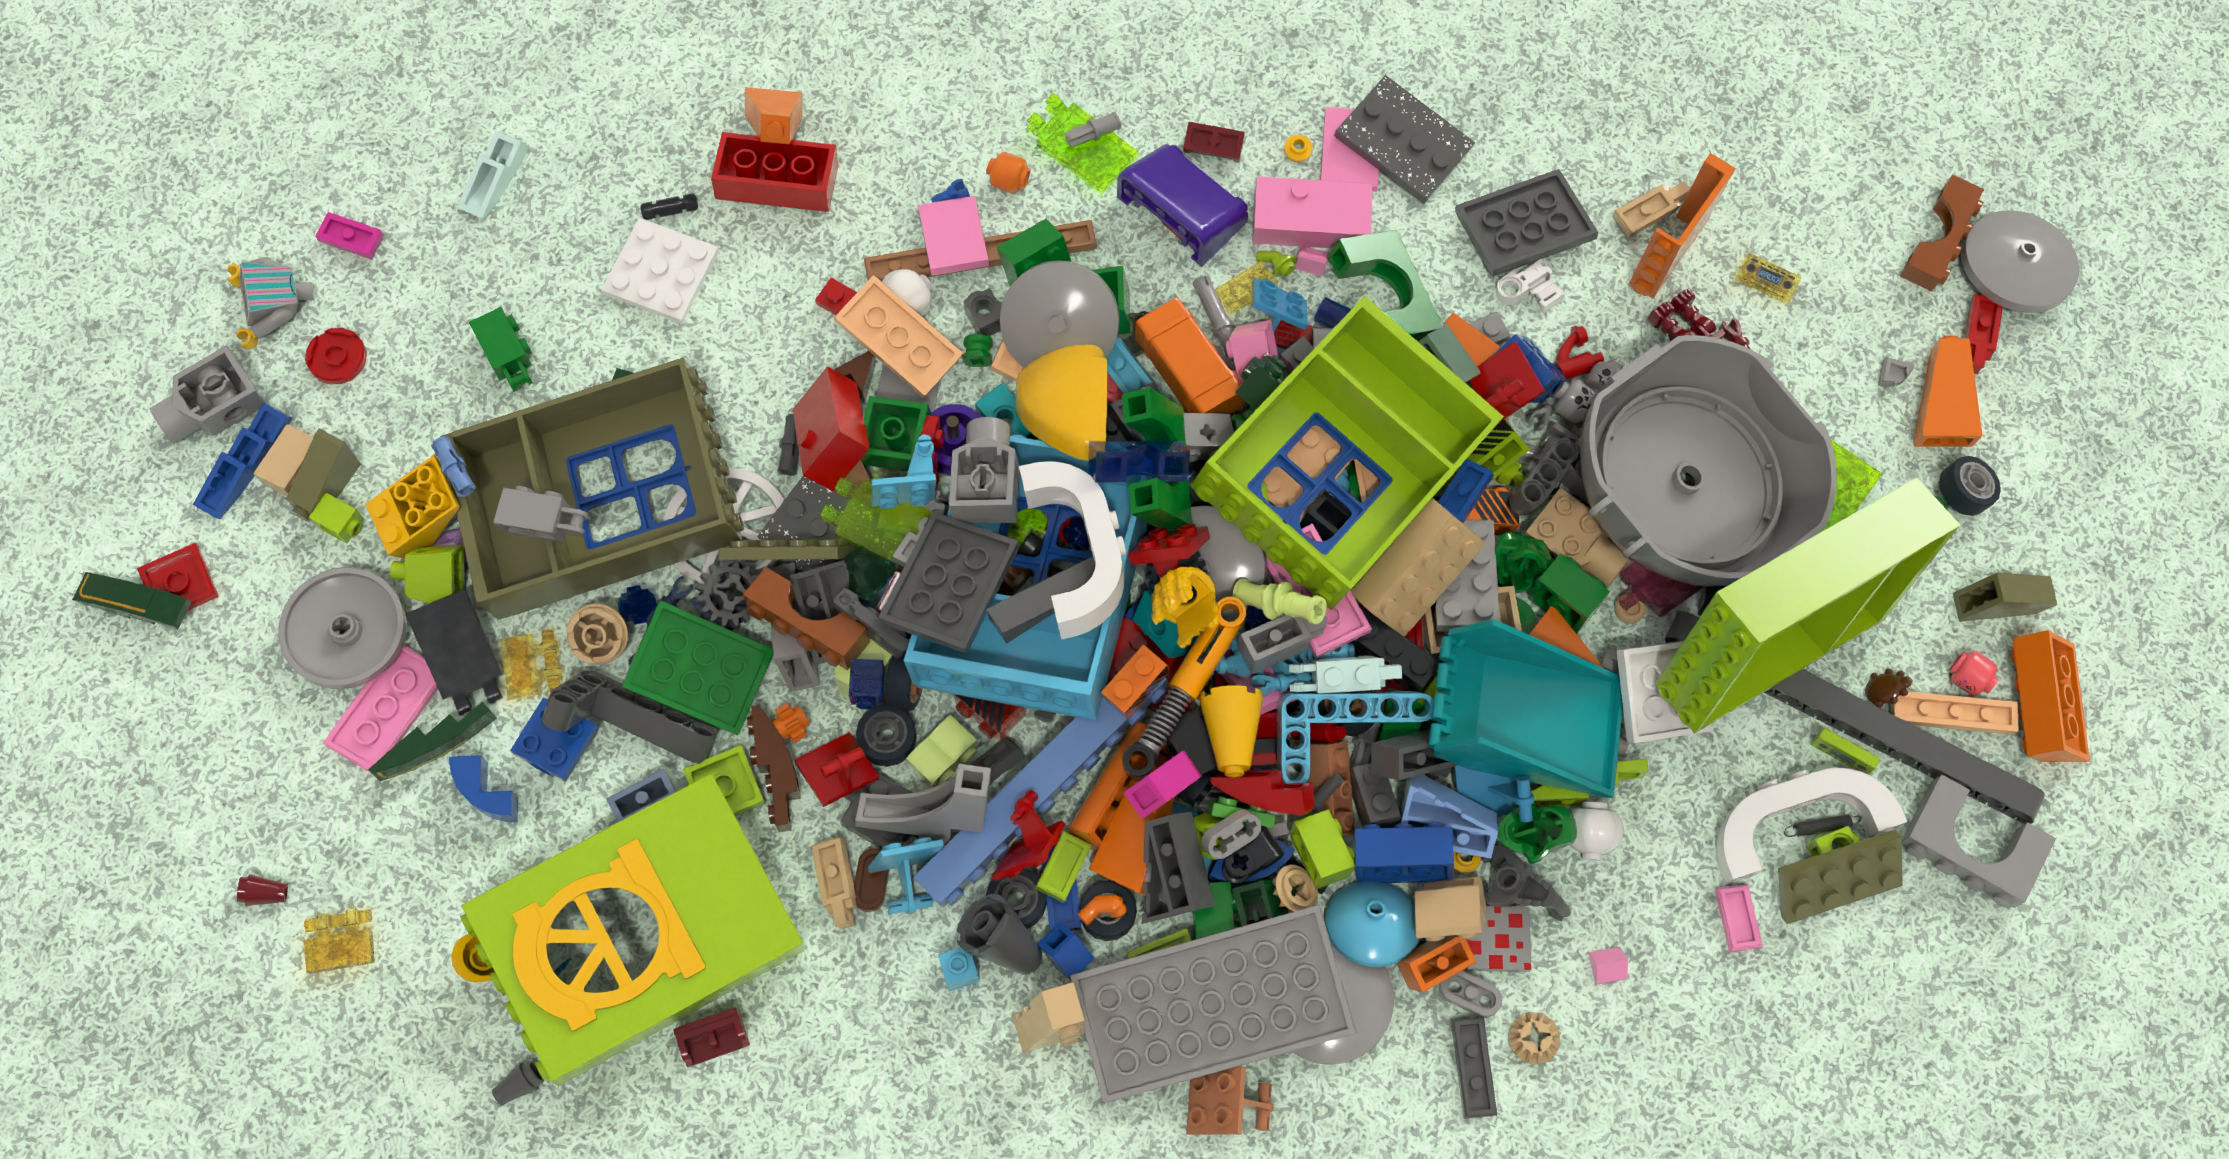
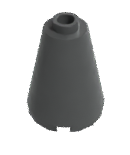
[957,894,1042,975]

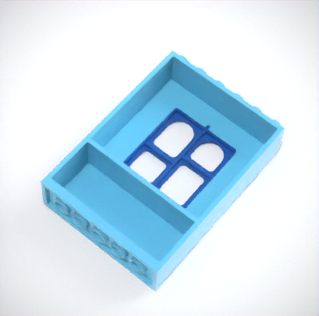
[904,435,1155,721]

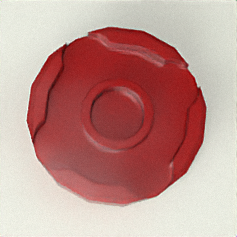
[305,328,367,385]

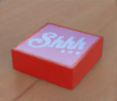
[1250,752,1276,771]

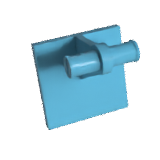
[872,434,936,509]
[868,837,944,915]

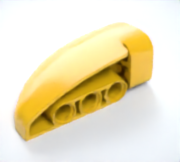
[1015,345,1107,461]

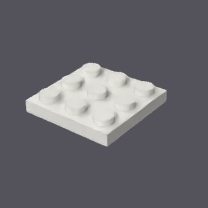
[601,217,719,324]
[1617,640,1712,743]

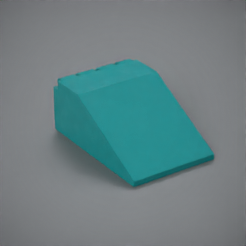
[1428,620,1623,798]

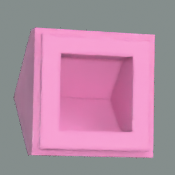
[1295,246,1328,276]
[1588,947,1628,985]

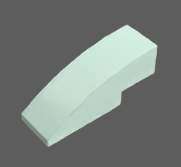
[457,130,529,219]

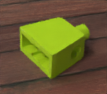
[390,545,465,604]

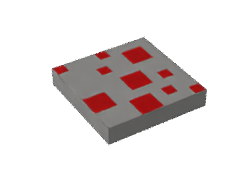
[1466,906,1532,972]

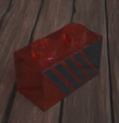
[954,694,1026,741]

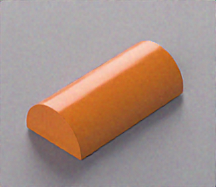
[1067,722,1172,853]

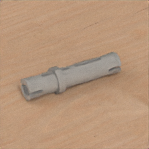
[1192,275,1235,356]

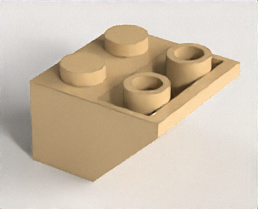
[1415,876,1487,941]

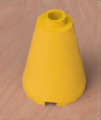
[1200,686,1263,777]

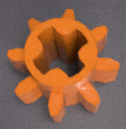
[772,703,810,743]

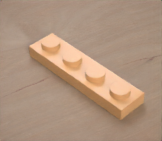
[1890,691,2018,735]

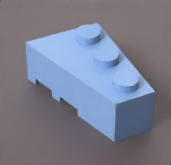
[1399,774,1498,859]

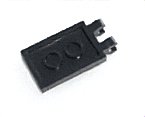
[405,589,503,716]

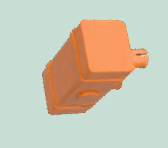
[1135,297,1243,414]

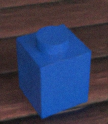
[1037,922,1094,980]

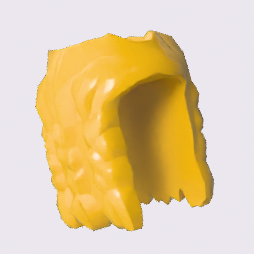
[1151,566,1219,648]

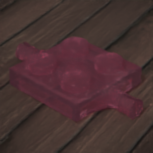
[1619,562,1706,618]

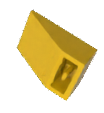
[365,455,460,559]

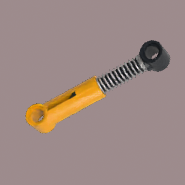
[1122,597,1246,781]

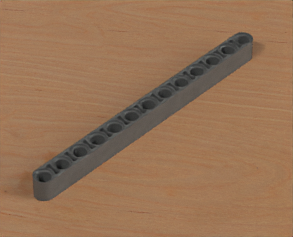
[1664,611,2045,824]

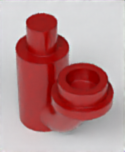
[1555,326,1604,380]

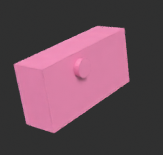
[1252,176,1372,248]

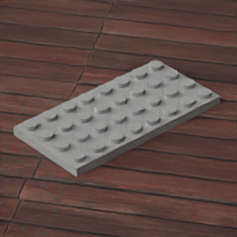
[1070,905,1357,1104]

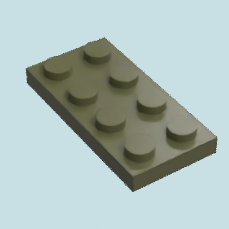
[719,539,858,560]
[1778,830,1903,924]

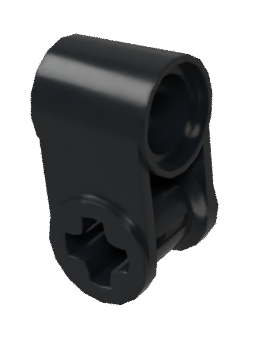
[1222,828,1285,884]

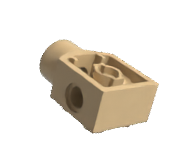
[1524,488,1630,589]

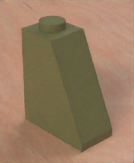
[286,428,361,521]
[1953,573,2058,622]

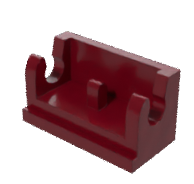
[1183,122,1245,163]
[673,1007,750,1067]

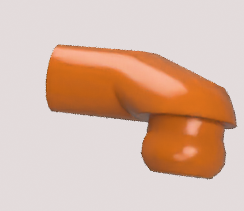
[1077,895,1127,926]

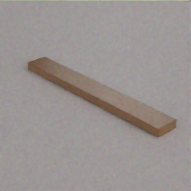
[864,220,1097,282]

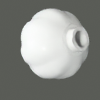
[882,269,932,318]
[1569,802,1624,861]

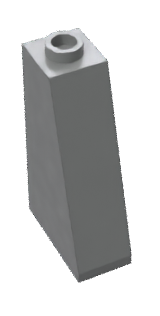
[769,562,820,692]

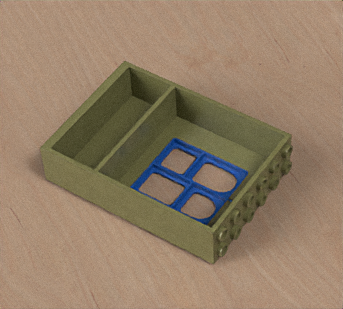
[440,357,744,620]

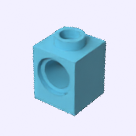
[938,947,980,992]

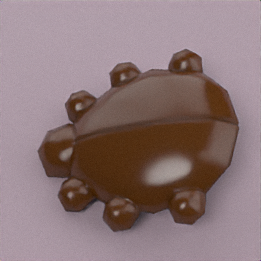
[1865,669,1913,708]

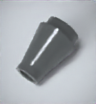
[492,1060,544,1106]

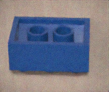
[1355,823,1454,883]

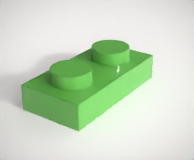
[1206,796,1276,828]

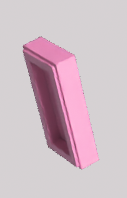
[1715,884,1763,953]

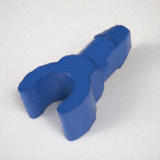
[931,179,970,203]

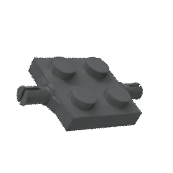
[840,771,919,849]

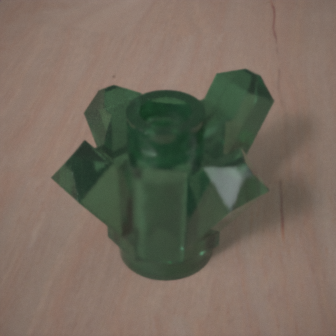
[844,546,896,601]

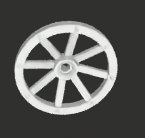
[663,468,784,591]

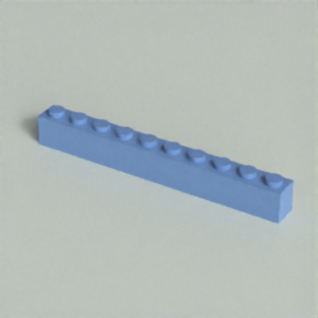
[913,678,1169,907]

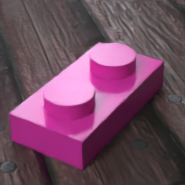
[315,212,384,259]

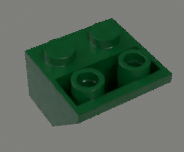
[1232,879,1299,927]

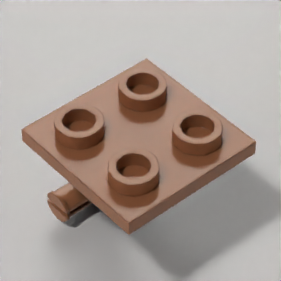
[1186,1066,1274,1135]

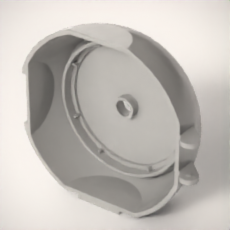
[1580,335,1837,586]

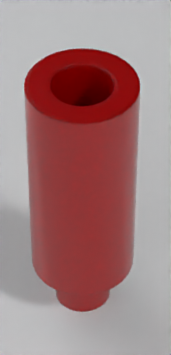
[1290,723,1346,743]

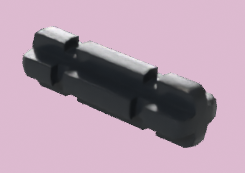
[640,193,698,220]

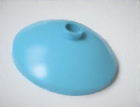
[1325,881,1420,967]

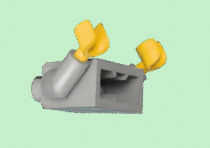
[227,257,313,350]

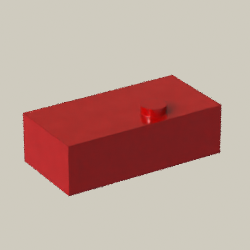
[711,132,838,212]
[793,366,869,492]

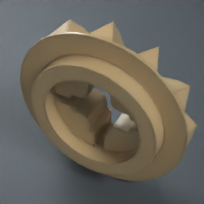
[1272,865,1318,913]
[1509,1012,1561,1064]

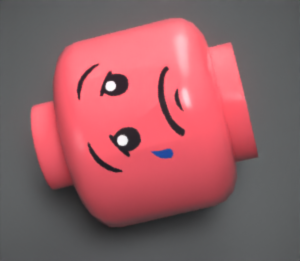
[1949,650,1999,696]

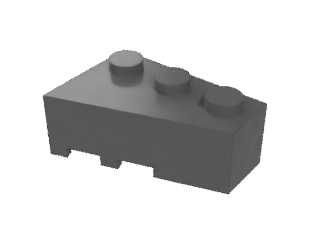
[789,557,856,665]
[1142,811,1215,924]

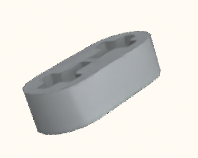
[1201,810,1261,859]

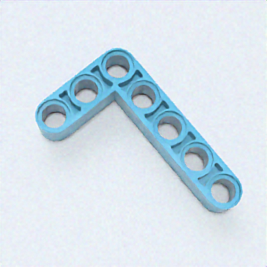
[1277,691,1434,783]

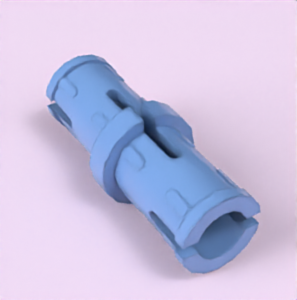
[431,436,476,497]

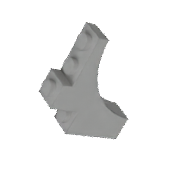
[855,764,991,845]

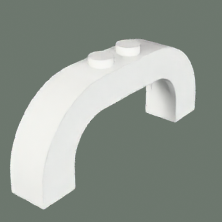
[1019,461,1126,640]
[1716,768,1908,885]

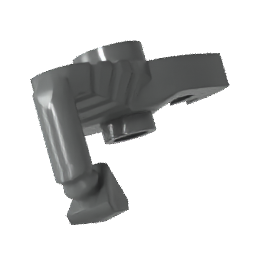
[1481,844,1571,922]

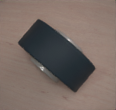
[1939,456,2001,516]

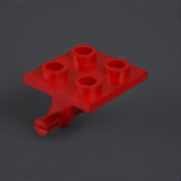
[1470,341,1546,422]
[794,732,879,807]
[992,790,1065,881]

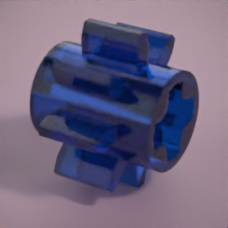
[618,585,657,625]

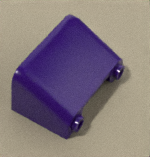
[1117,144,1248,267]

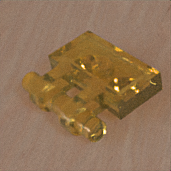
[500,629,563,700]
[304,908,375,974]

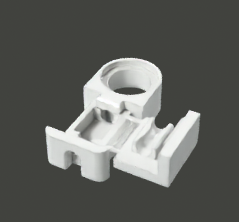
[1496,259,1565,313]

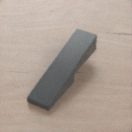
[986,556,1095,644]

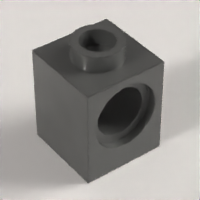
[963,288,1001,336]

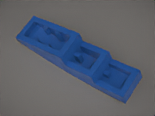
[193,403,293,519]

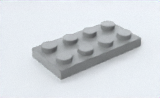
[1435,520,1500,632]

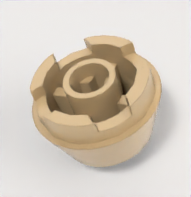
[566,604,628,665]

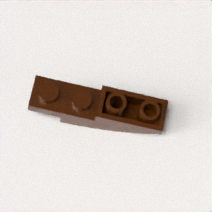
[747,705,801,832]

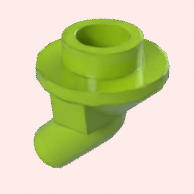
[1256,251,1297,277]
[1498,461,1528,496]

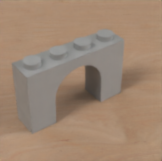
[1902,774,2056,908]

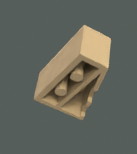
[1012,982,1085,1053]

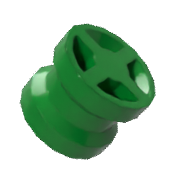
[963,334,993,367]

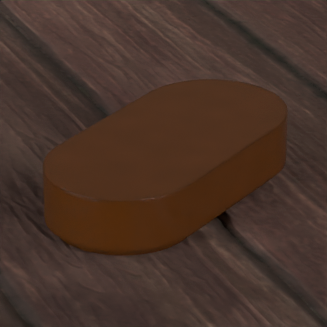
[854,848,890,912]

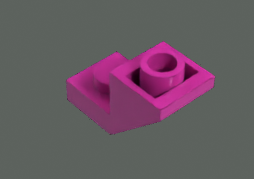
[1123,750,1202,819]

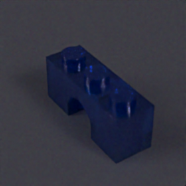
[1088,441,1190,482]

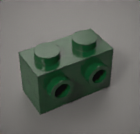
[1235,353,1288,410]

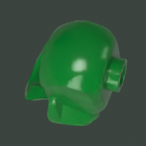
[1495,531,1553,593]
[1497,805,1577,864]

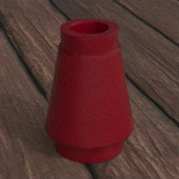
[237,874,288,906]

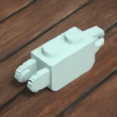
[1289,656,1402,694]

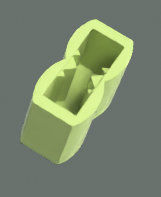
[906,715,978,787]

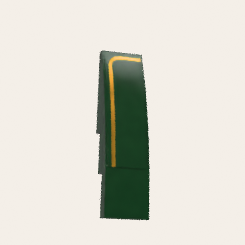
[72,572,191,630]
[368,702,497,781]

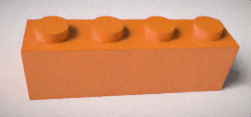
[2011,630,2090,762]

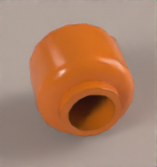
[986,152,1031,194]

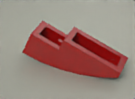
[1211,770,1315,815]

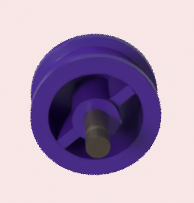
[932,404,981,476]

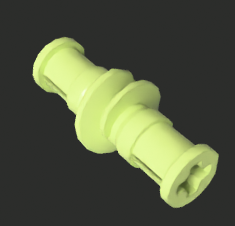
[1232,578,1327,624]

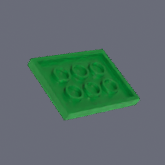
[621,600,773,736]

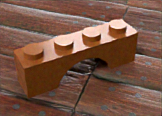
[1900,174,1984,292]
[743,567,870,671]

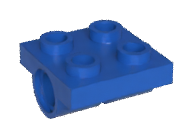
[510,697,599,782]

